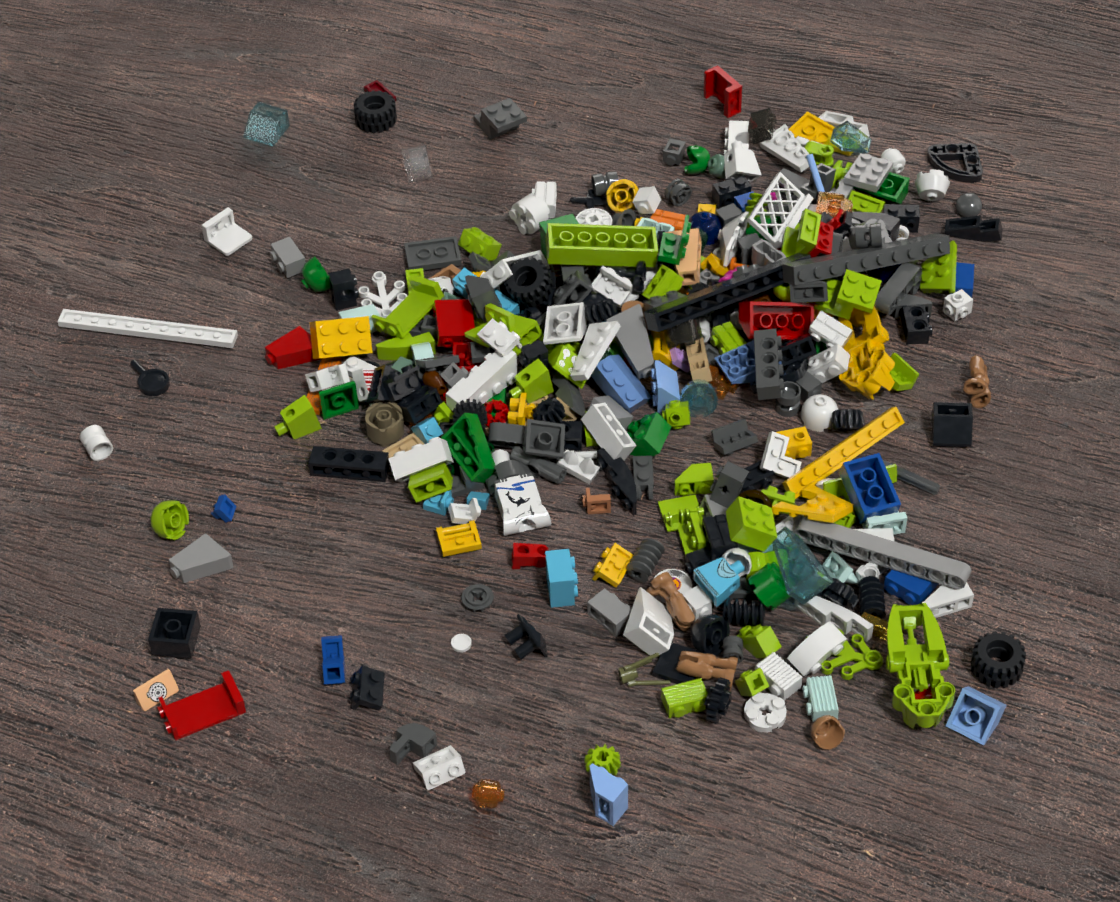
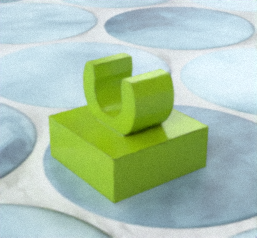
[434,402,453,425]

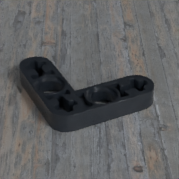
[750,357,809,394]

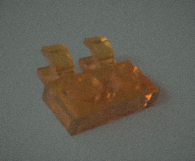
[699,365,740,400]

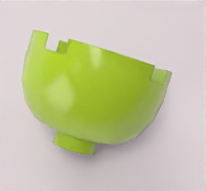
[150,500,189,540]

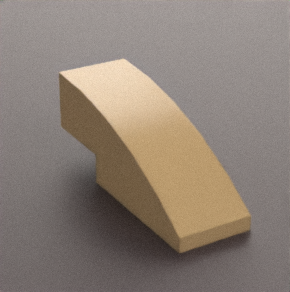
[685,337,712,385]

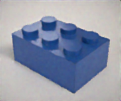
[839,453,901,524]

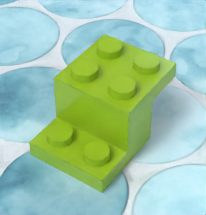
[814,269,882,320]

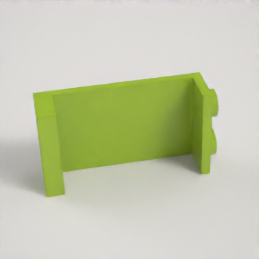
[371,275,444,339]

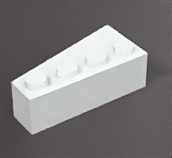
[446,350,517,411]

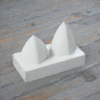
[557,449,600,485]

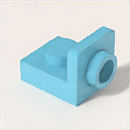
[423,490,454,516]

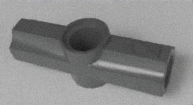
[510,446,567,484]

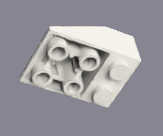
[623,587,674,655]

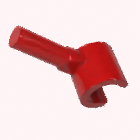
[826,209,843,231]

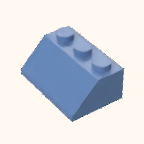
[591,355,653,413]

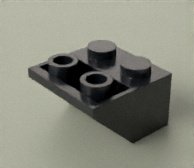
[931,402,973,447]

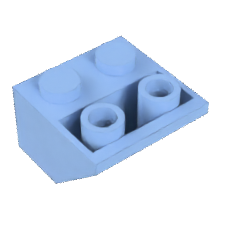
[651,360,680,414]
[590,763,628,826]

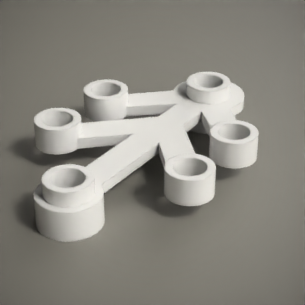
[358,271,407,318]

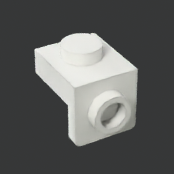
[448,498,481,524]

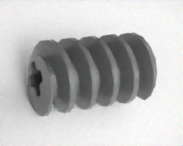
[626,538,665,583]

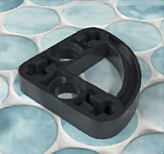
[927,143,983,183]

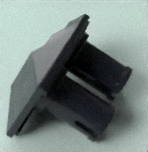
[504,614,548,660]

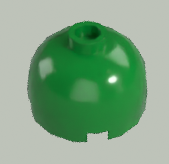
[301,256,330,293]

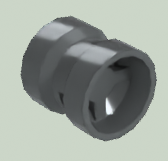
[723,636,743,664]

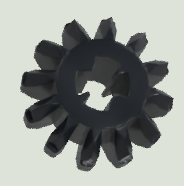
[585,298,618,324]
[532,397,566,423]
[831,409,864,431]

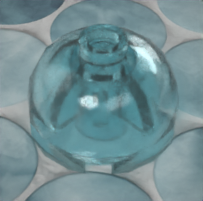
[680,379,718,417]

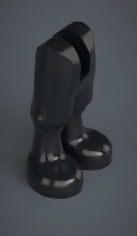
[593,261,647,292]

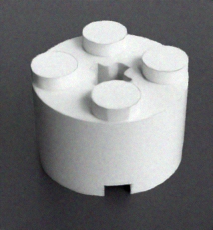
[509,193,551,235]

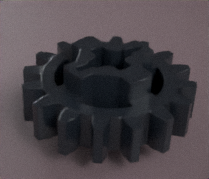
[815,577,859,610]
[704,677,732,724]

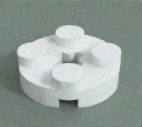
[744,692,787,733]

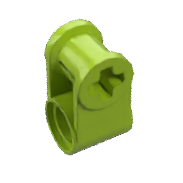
[804,141,834,167]

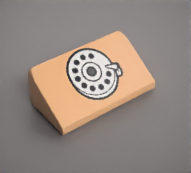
[133,669,179,711]

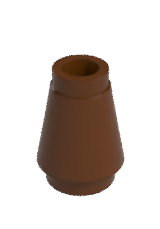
[422,370,447,395]

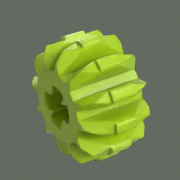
[585,744,621,776]

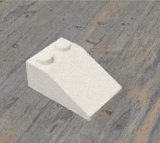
[543,302,588,345]

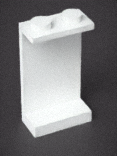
[481,250,549,289]

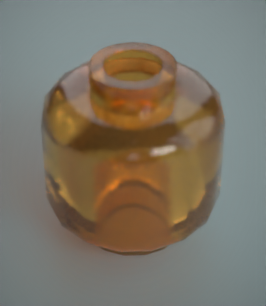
[472,779,505,808]

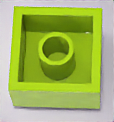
[725,496,777,552]

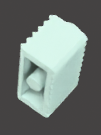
[803,675,839,722]

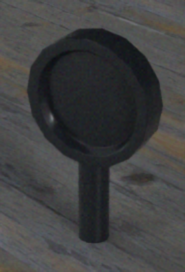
[130,360,170,397]

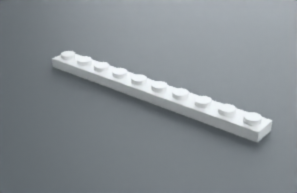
[57,309,238,348]

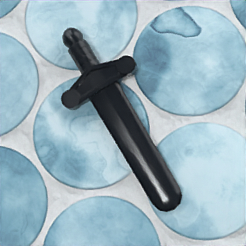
[570,189,608,209]

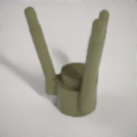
[618,653,671,687]

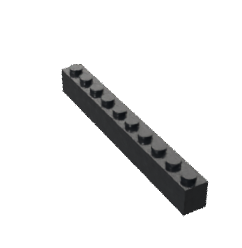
[644,253,811,332]

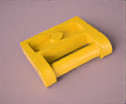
[651,330,680,371]
[436,520,482,557]

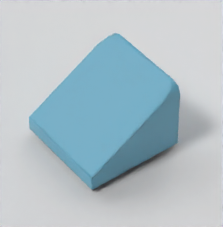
[467,491,490,510]

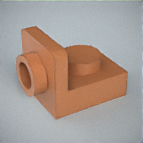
[582,488,611,514]

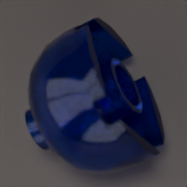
[688,211,722,246]

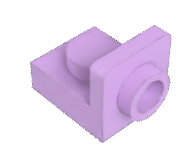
[669,346,690,373]

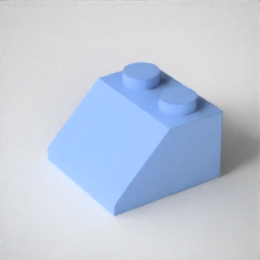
[946,686,1007,745]

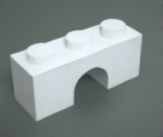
[724,121,750,155]

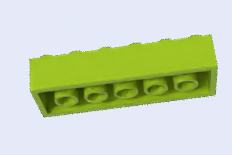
[546,223,658,267]

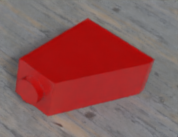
[265,326,322,369]

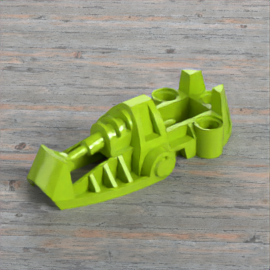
[886,603,955,729]

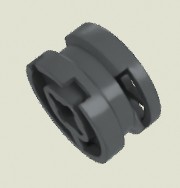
[664,179,692,207]

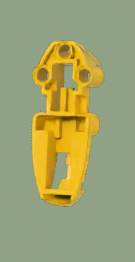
[838,307,895,400]

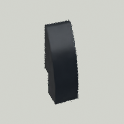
[944,215,1003,241]

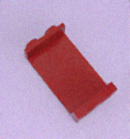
[157,670,246,741]

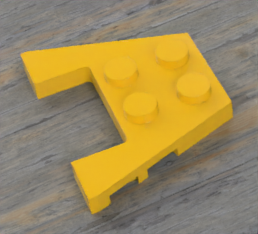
[772,485,853,523]

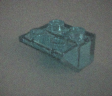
[244,102,290,146]

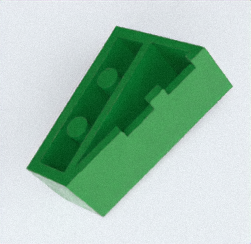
[441,413,496,482]

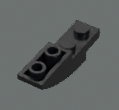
[596,448,637,516]

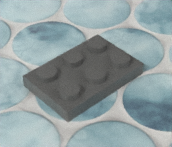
[404,236,462,270]

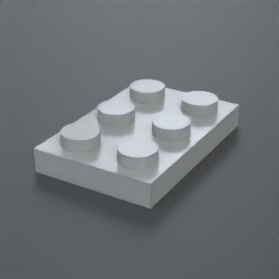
[843,153,893,193]

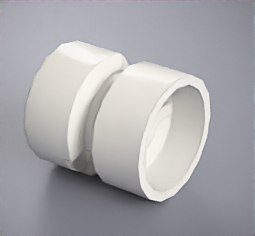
[80,425,113,461]

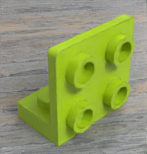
[465,303,516,347]

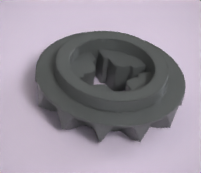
[461,584,494,612]

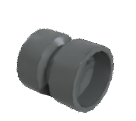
[591,171,619,197]
[855,223,882,249]
[775,381,801,417]

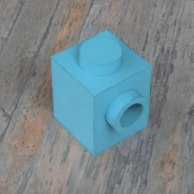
[411,417,443,444]

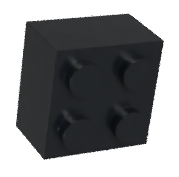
[148,608,201,658]

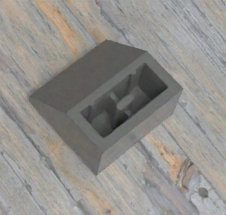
[464,275,503,323]

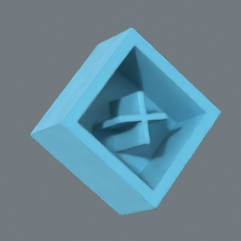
[545,549,578,608]

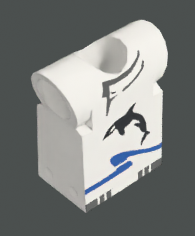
[494,473,552,536]

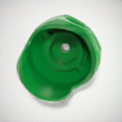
[684,145,710,175]

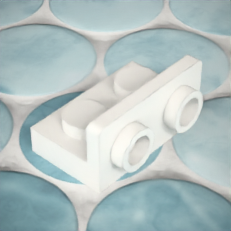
[413,745,465,790]

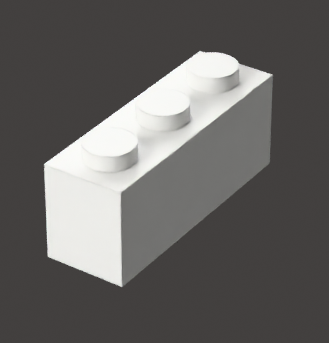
[581,403,636,461]
[388,437,454,483]

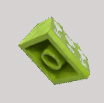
[548,342,586,389]

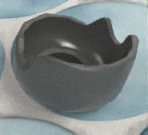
[955,193,982,217]

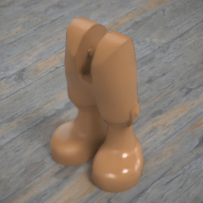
[963,355,991,408]
[646,572,695,631]
[677,651,738,691]

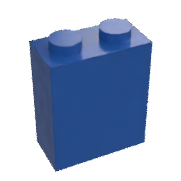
[884,569,939,605]

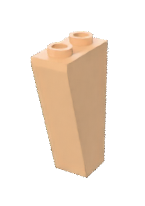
[666,228,702,286]

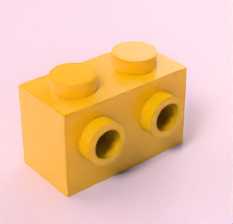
[776,426,812,459]

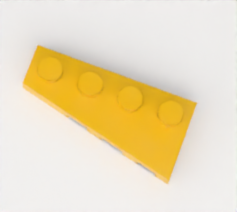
[788,112,860,156]

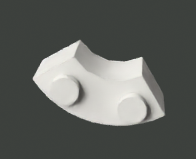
[787,621,847,676]

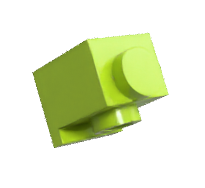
[735,668,770,696]

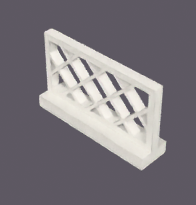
[746,172,814,249]

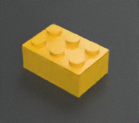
[309,316,373,359]

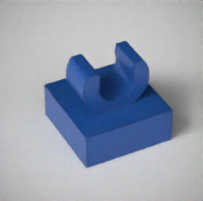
[211,494,237,523]

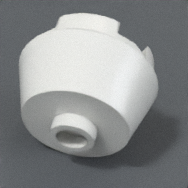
[915,169,950,201]

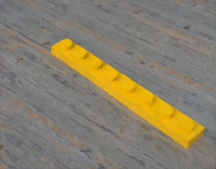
[782,406,905,499]

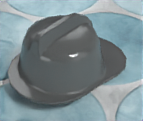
[612,209,636,226]

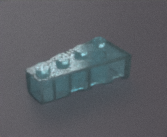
[772,526,834,605]

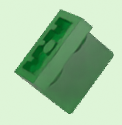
[658,215,691,265]

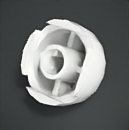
[801,394,838,432]

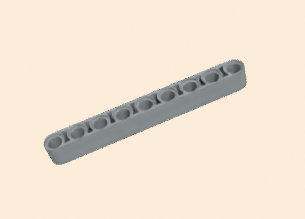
[794,516,972,589]

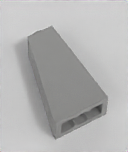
[607,304,655,380]

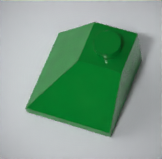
[319,381,359,420]

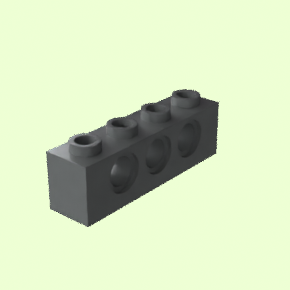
[754,329,784,400]

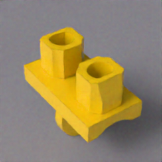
[508,393,536,426]

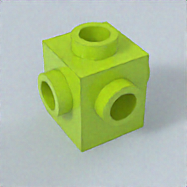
[662,400,691,429]

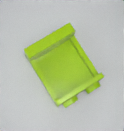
[781,208,821,257]

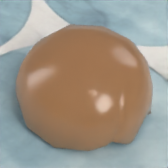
[811,715,845,750]

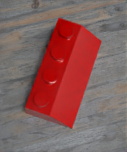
[739,301,814,340]

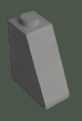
[169,533,233,583]

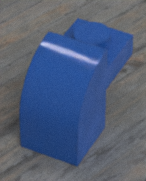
[321,635,345,684]

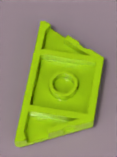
[920,240,957,293]

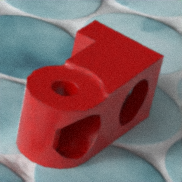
[511,543,549,569]

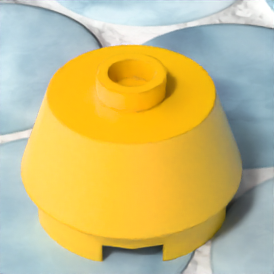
[606,179,639,213]

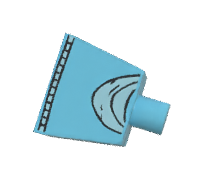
[694,558,745,607]

